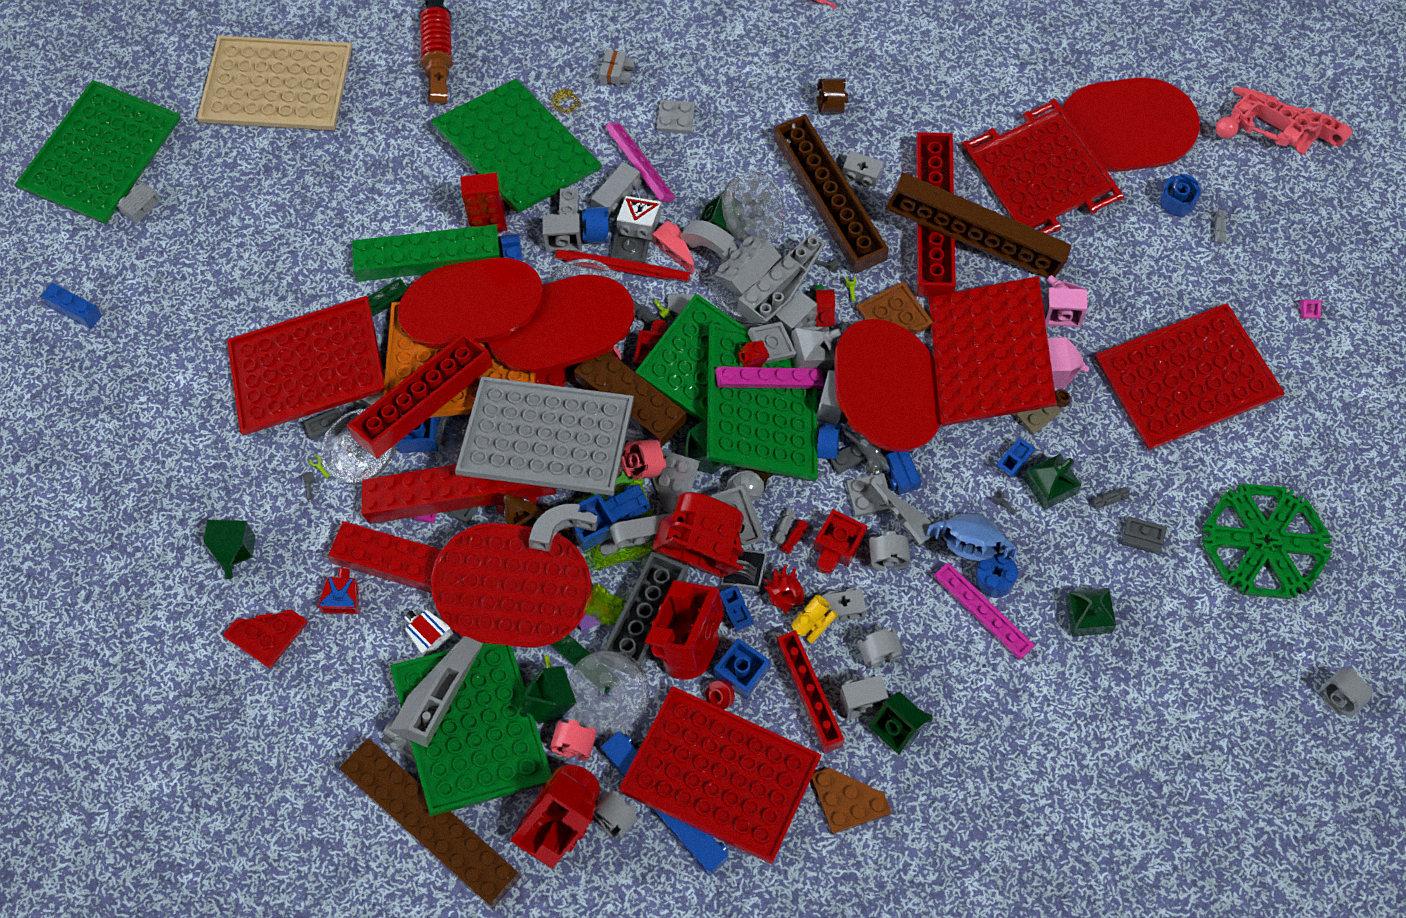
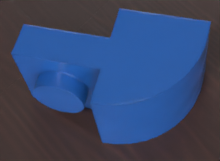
[501,233,523,262]
[818,423,842,459]
[996,437,1035,478]
[720,585,754,632]

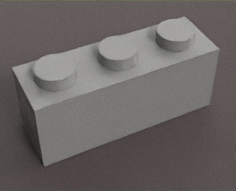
[591,162,641,218]

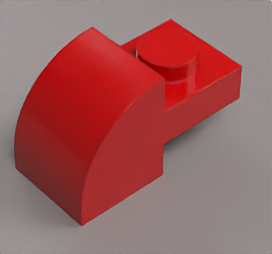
[815,289,835,327]

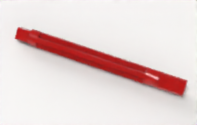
[556,249,691,283]

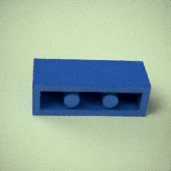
[41,283,102,329]

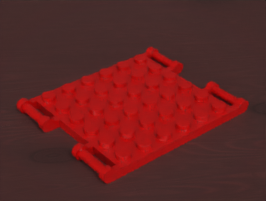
[961,98,1124,234]

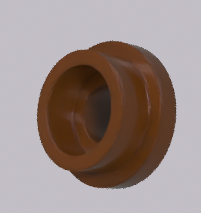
[1055,389,1070,407]

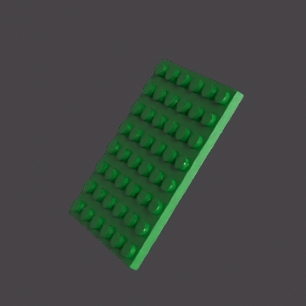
[432,79,602,214]
[15,80,181,224]
[707,323,818,481]
[390,643,552,817]

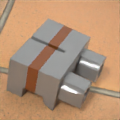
[599,49,635,87]

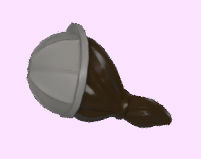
[727,468,773,501]

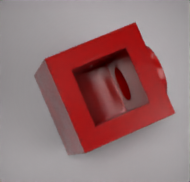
[738,340,770,367]

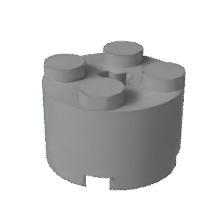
[869,531,911,571]
[857,628,904,669]
[1320,668,1373,718]
[593,789,637,840]

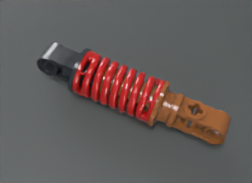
[419,0,453,104]

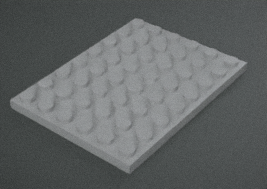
[455,376,634,496]

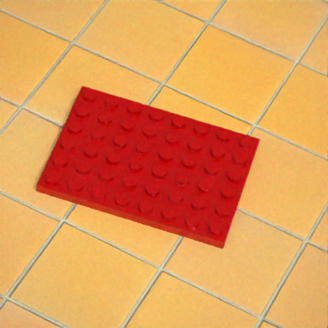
[929,276,1057,426]
[227,296,386,436]
[1094,303,1285,451]
[618,686,822,864]

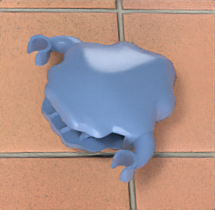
[926,513,1018,561]

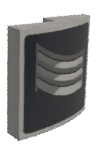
[721,550,767,592]

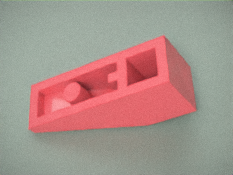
[653,220,695,274]

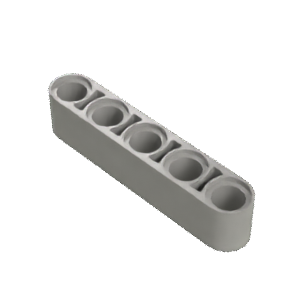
[609,513,672,548]

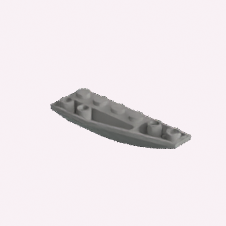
[737,233,826,323]
[389,636,483,747]

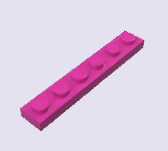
[606,122,675,202]
[715,367,824,389]
[934,562,1035,660]

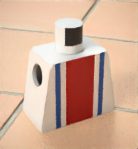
[405,610,454,657]

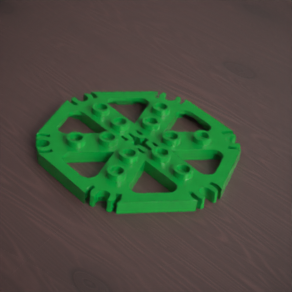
[1202,484,1332,599]

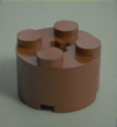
[817,78,848,114]

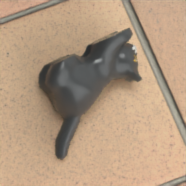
[844,431,888,474]

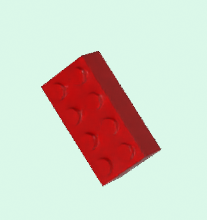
[460,172,507,233]

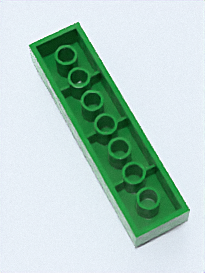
[352,224,501,282]

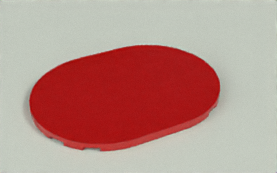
[1062,77,1200,172]
[398,258,544,348]
[488,275,635,373]
[834,319,941,452]
[431,523,592,648]

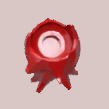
[764,565,805,614]

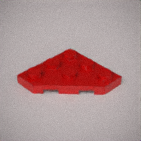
[222,609,308,669]

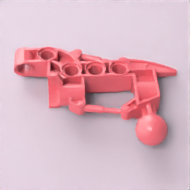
[1215,87,1352,155]

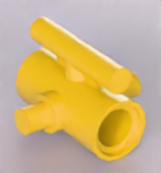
[791,595,838,643]

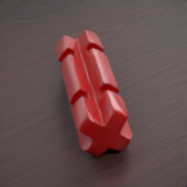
[781,520,808,554]

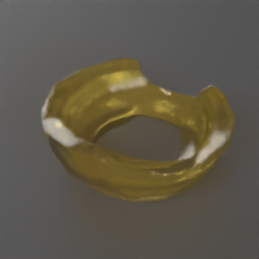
[552,89,580,113]

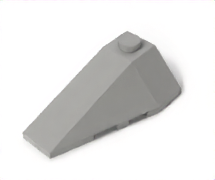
[871,481,935,547]

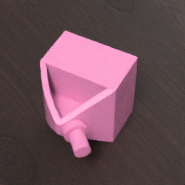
[1044,275,1087,327]
[1048,337,1089,388]

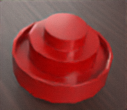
[705,680,735,709]

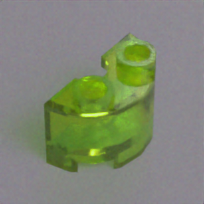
[584,583,626,626]

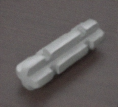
[1215,210,1226,243]
[773,508,796,545]

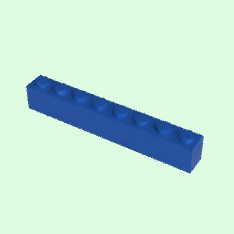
[600,731,729,876]

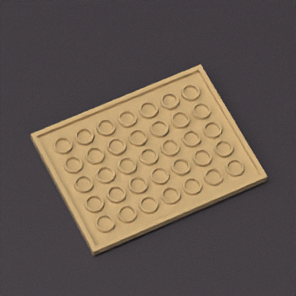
[197,35,352,131]

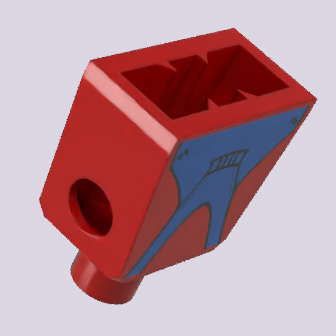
[318,568,360,614]

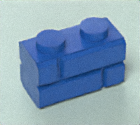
[885,452,922,495]
[604,484,651,523]

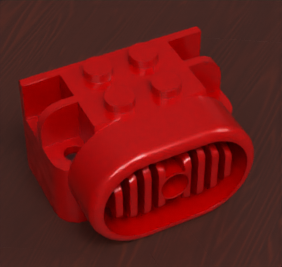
[652,492,744,578]
[645,580,724,680]
[510,764,600,869]

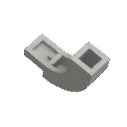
[680,220,739,262]
[529,504,598,552]

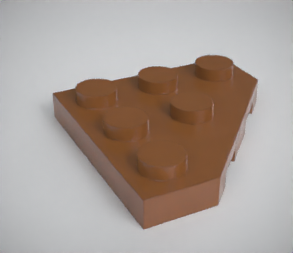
[856,281,933,334]
[811,768,892,835]

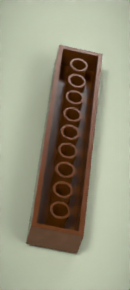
[774,114,889,274]
[885,172,1072,279]
[339,738,521,910]

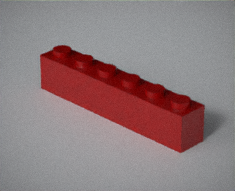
[777,630,845,754]

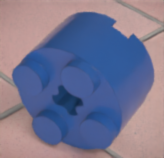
[1160,174,1201,217]
[582,207,609,243]
[975,553,1018,598]

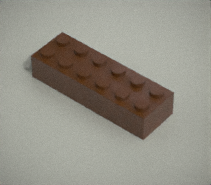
[574,352,686,448]

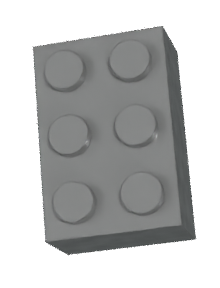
[714,235,781,295]

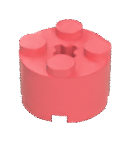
[622,439,666,480]
[550,719,597,761]

